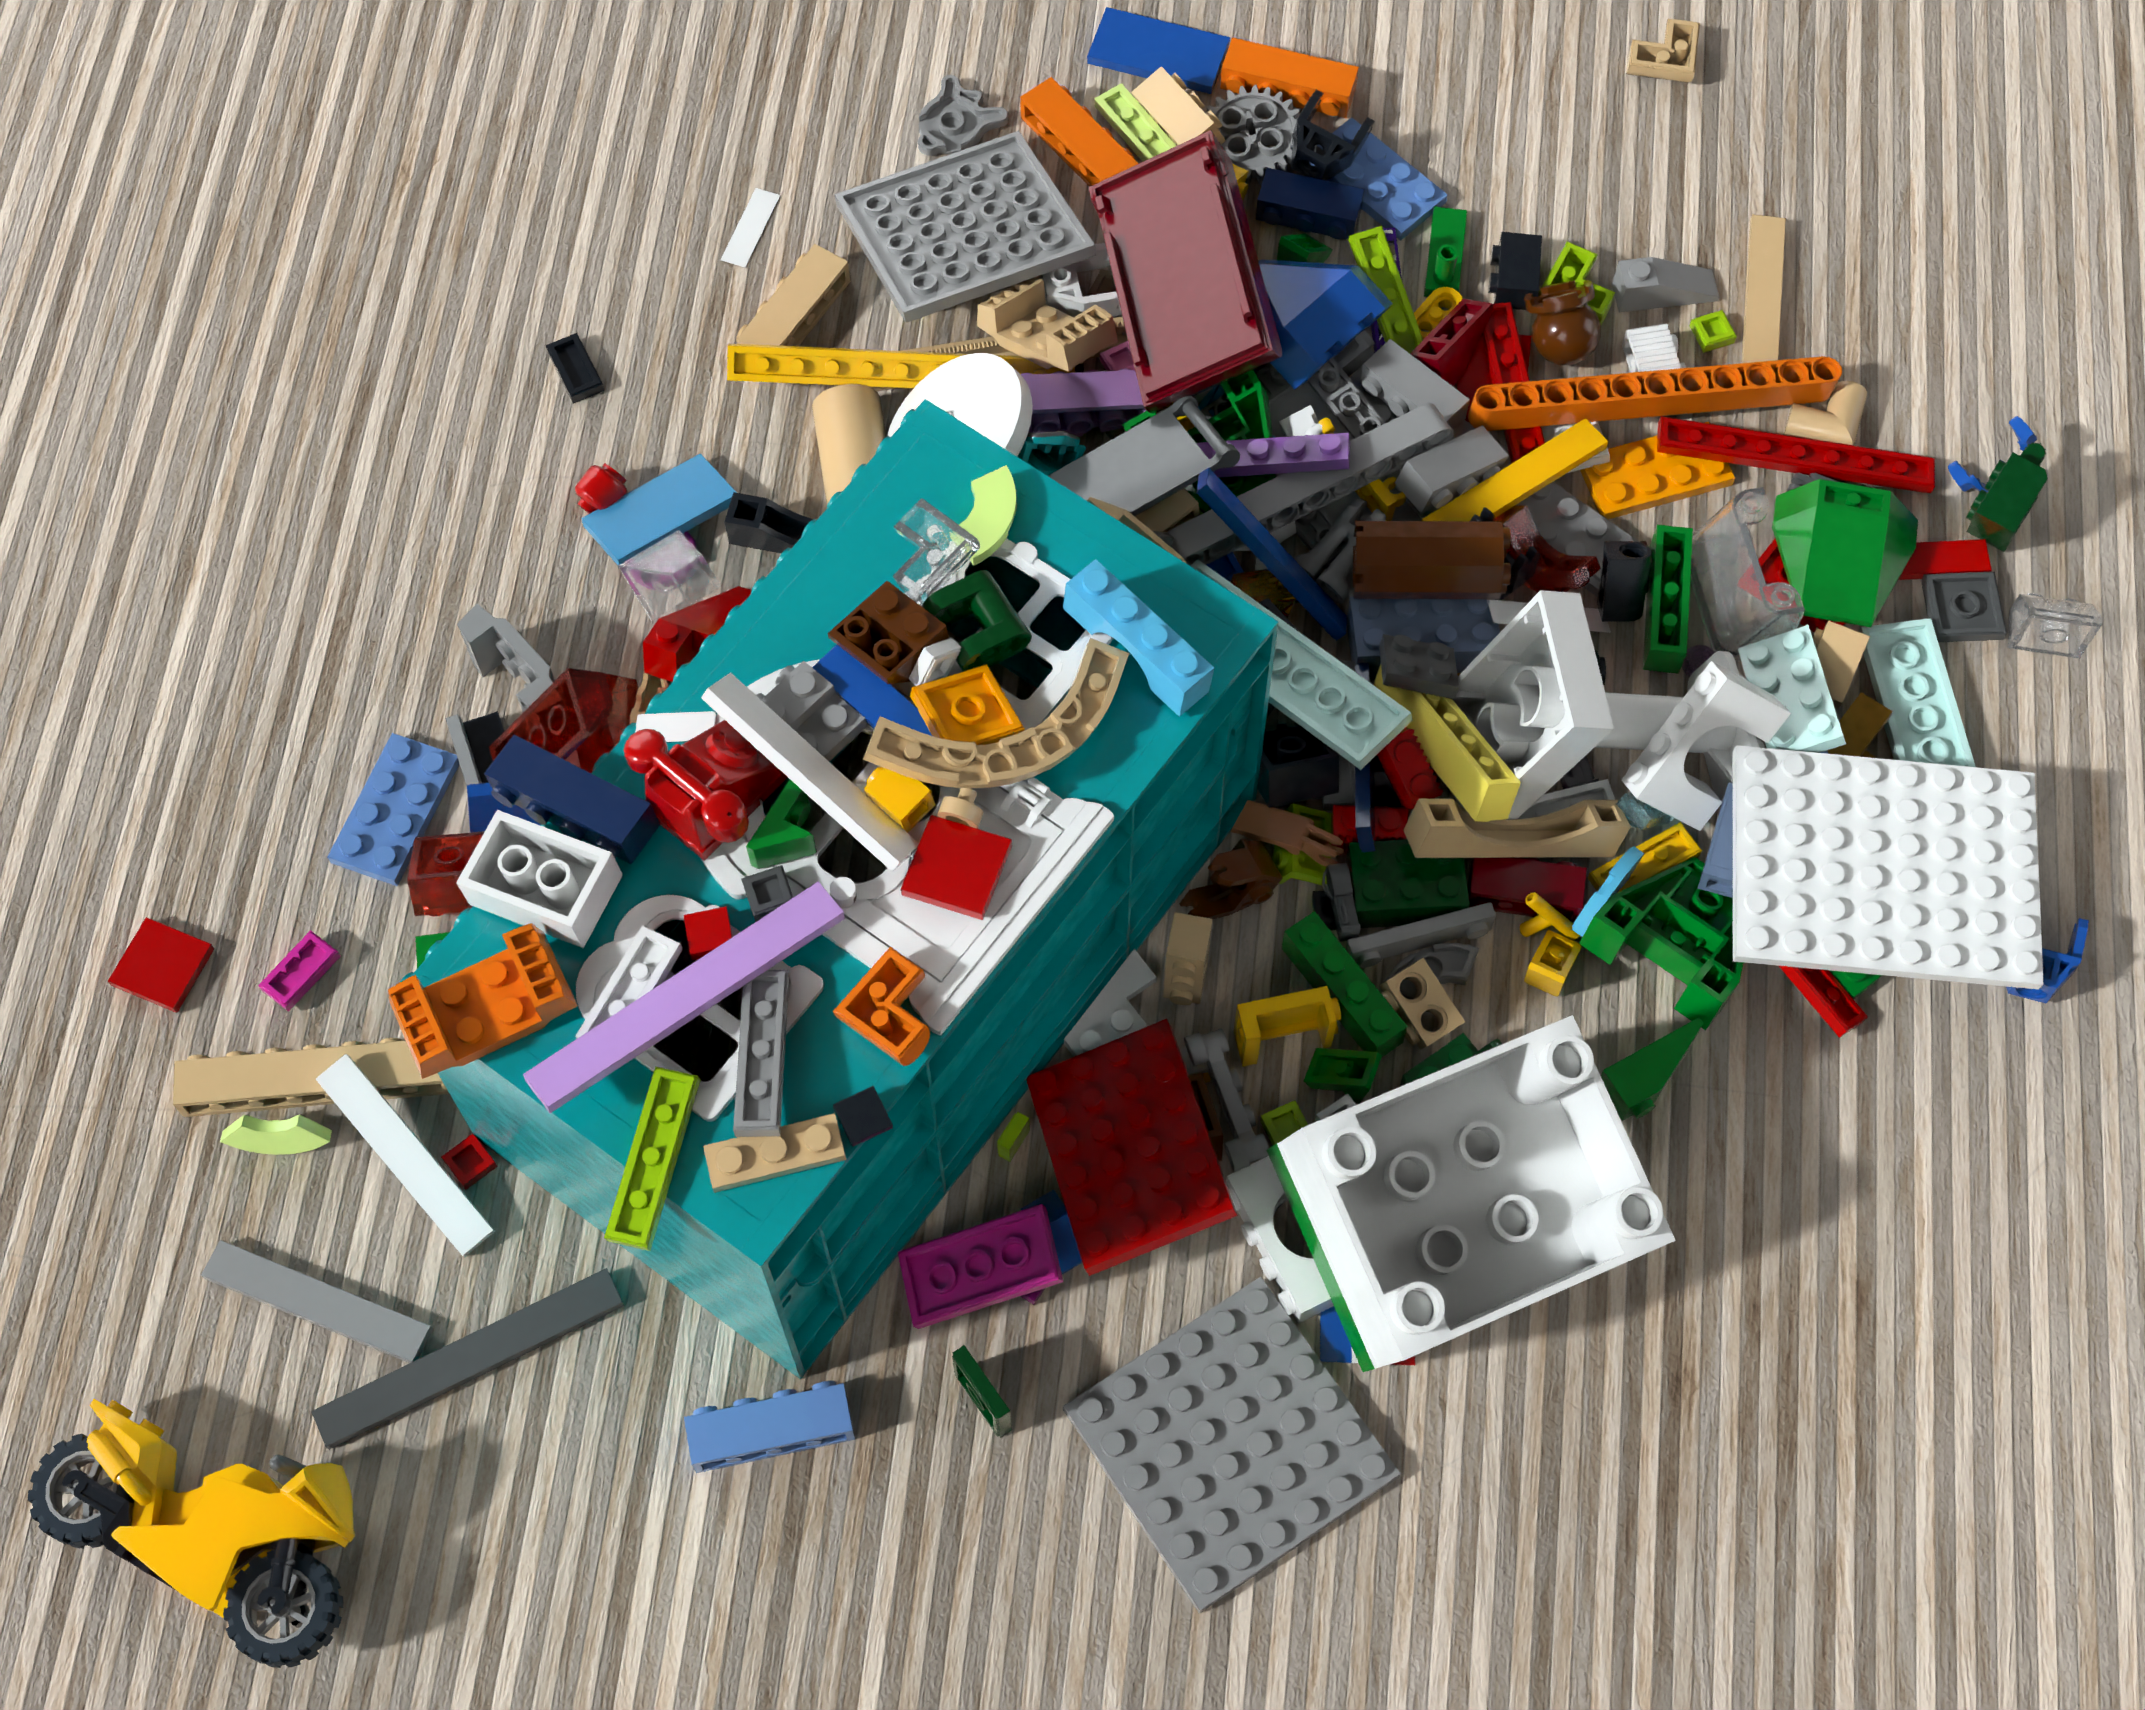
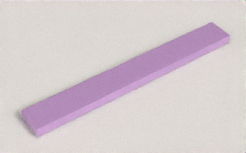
[523,881,845,1113]

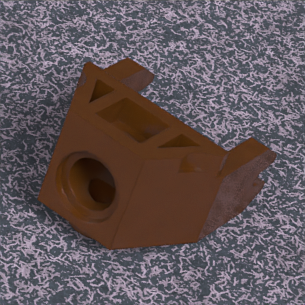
[1179,838,1283,919]

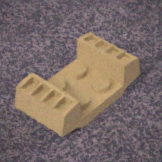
[977,277,1118,371]

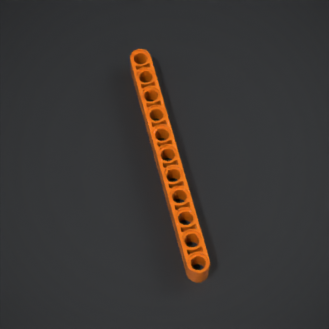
[1468,356,1842,431]

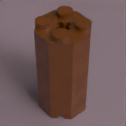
[1353,521,1511,600]

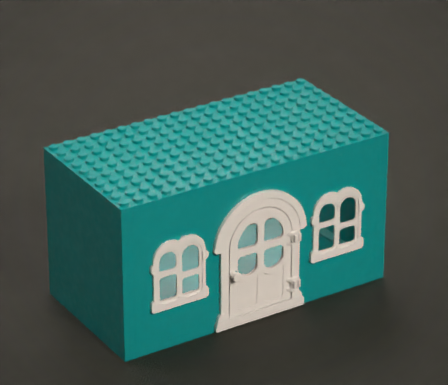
[399,399,1279,1380]

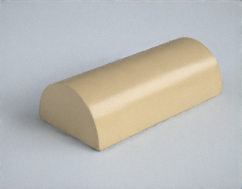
[812,384,887,505]

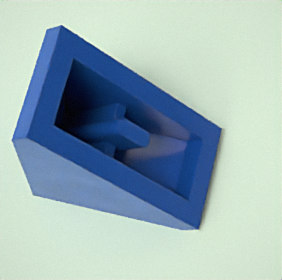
[1020,1190,1082,1274]

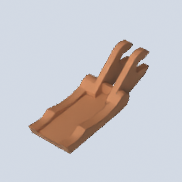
[1231,800,1344,867]

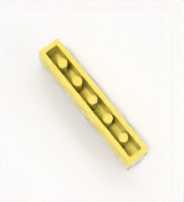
[1374,664,1521,822]

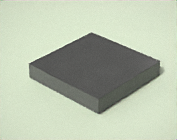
[1921,571,2007,642]

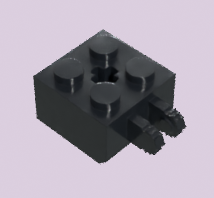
[1257,723,1339,808]

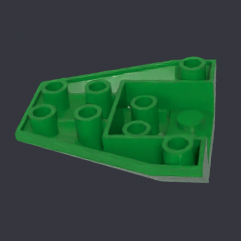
[1772,479,1918,628]

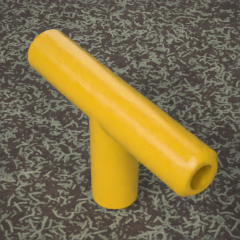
[1519,892,1580,940]

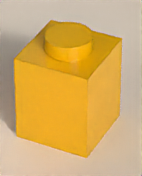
[864,766,935,833]

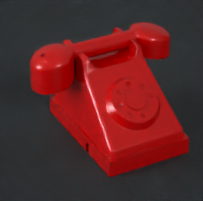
[624,720,788,861]

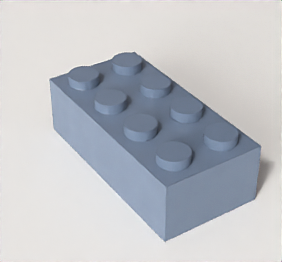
[1347,597,1500,680]

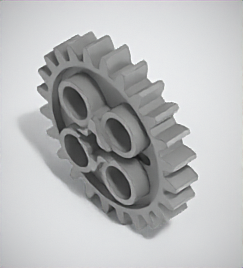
[1206,85,1300,186]

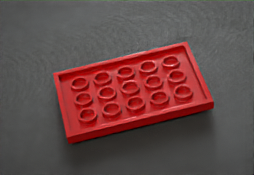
[1026,1018,1238,1276]

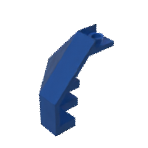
[1259,259,1393,390]

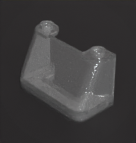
[1690,487,1805,661]

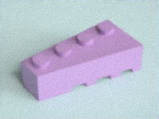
[1021,368,1147,437]

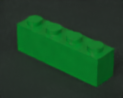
[1643,524,1693,674]
[1281,911,1408,1058]

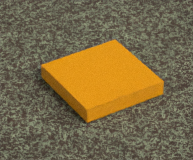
[910,664,1025,745]

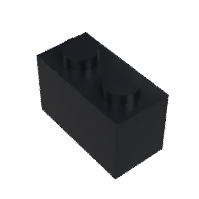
[1488,232,1542,310]

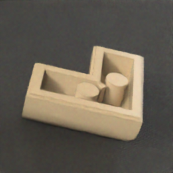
[1626,18,1700,82]
[1784,381,1867,446]

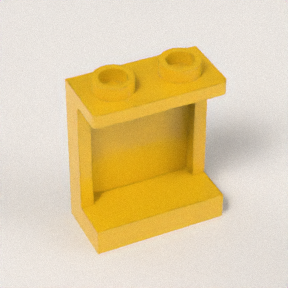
[1233,986,1341,1067]

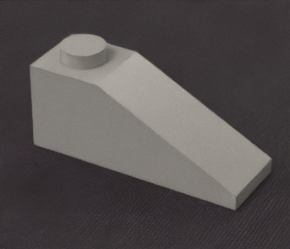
[1612,257,1719,313]

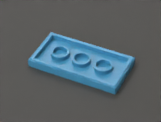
[581,453,737,568]

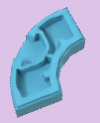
[1572,846,1644,937]

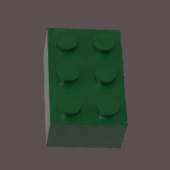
[1345,839,1470,928]

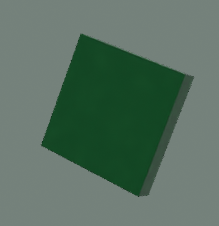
[952,1345,1012,1438]

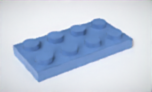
[1309,117,1448,241]
[327,733,460,886]

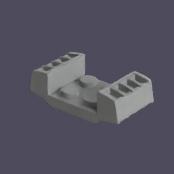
[457,604,573,742]

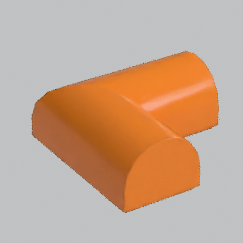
[833,947,930,1066]

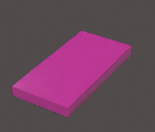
[897,1204,1064,1329]

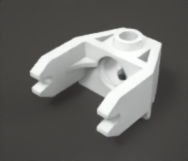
[1041,243,1122,317]

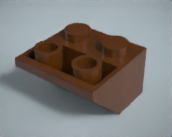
[828,581,949,684]

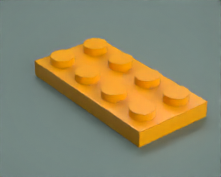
[1580,421,1735,520]

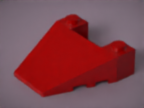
[643,586,751,682]

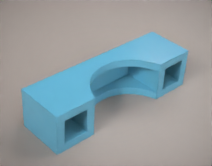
[1063,559,1214,717]

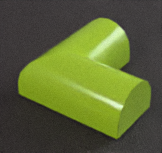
[1538,242,1616,325]

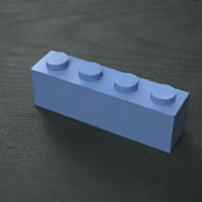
[684,1381,855,1473]

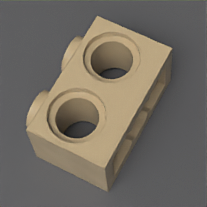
[1379,957,1465,1049]

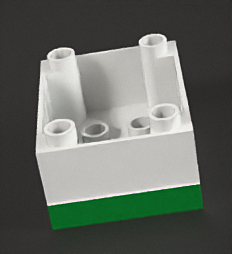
[1266,1015,1676,1372]

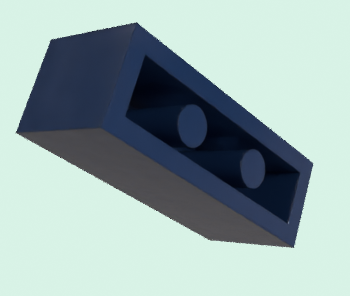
[1256,168,1365,240]

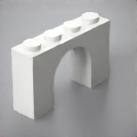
[1621,661,1791,831]
[1226,1156,1334,1324]

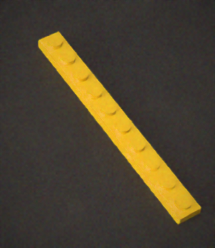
[727,343,1075,388]

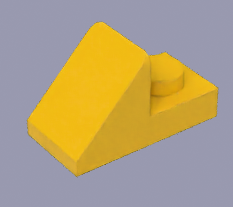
[1524,929,1582,997]

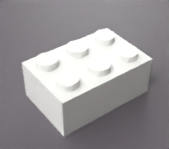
[456,810,623,948]

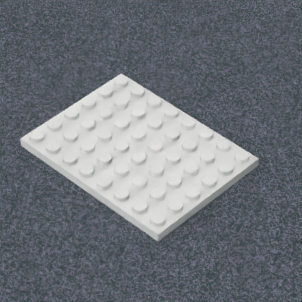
[1733,745,2044,989]

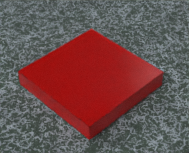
[901,815,1013,920]
[108,917,215,1013]

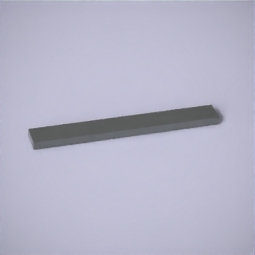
[311,1268,624,1450]

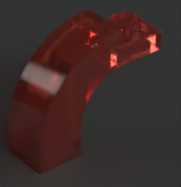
[1493,505,1601,593]

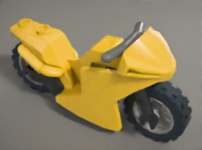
[28,1399,355,1668]

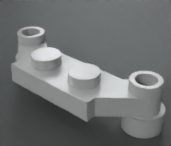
[1184,1028,1269,1172]

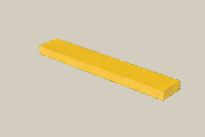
[1422,418,1608,521]

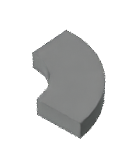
[1382,943,1479,999]

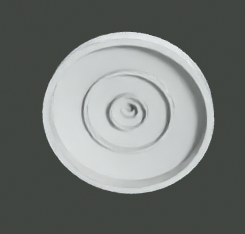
[887,353,1033,456]

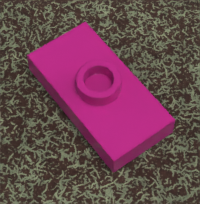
[258,930,341,1012]

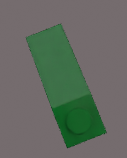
[1600,1017,1704,1121]

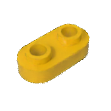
[1414,287,1463,340]

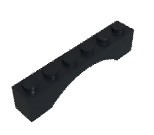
[724,492,813,553]

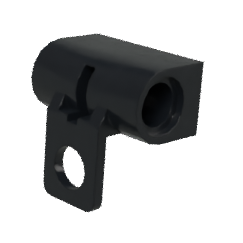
[1597,541,1652,622]

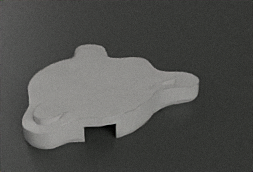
[918,75,1008,156]

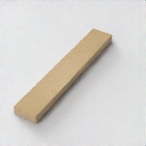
[1741,214,1786,363]

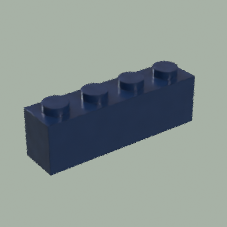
[484,735,661,864]

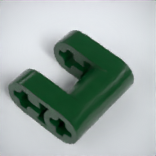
[922,570,1032,671]

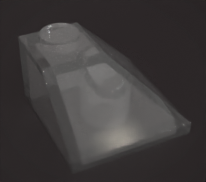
[618,530,721,625]

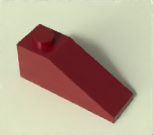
[1410,299,1493,386]

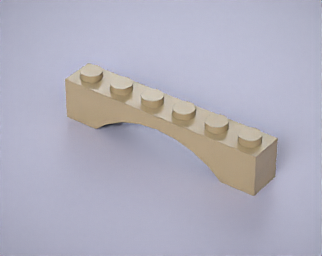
[1404,799,1631,858]

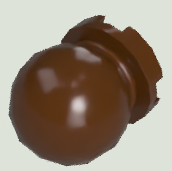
[1524,280,1601,365]

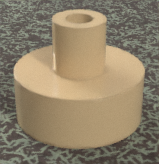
[937,788,984,829]

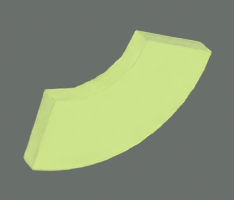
[954,465,1017,566]
[220,1114,332,1155]

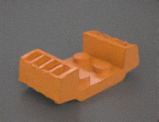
[388,923,578,1079]

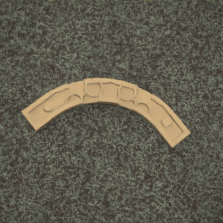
[863,638,1129,789]

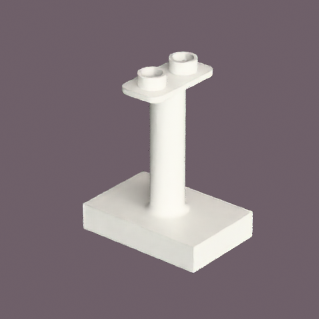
[1452,590,1766,820]

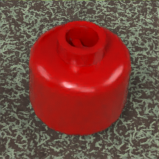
[575,463,628,514]

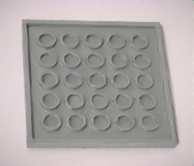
[834,131,1096,323]
[1063,1277,1401,1614]

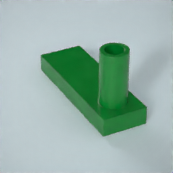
[1424,207,1467,297]

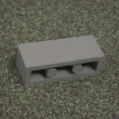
[1360,339,1470,430]
[1395,425,1509,513]

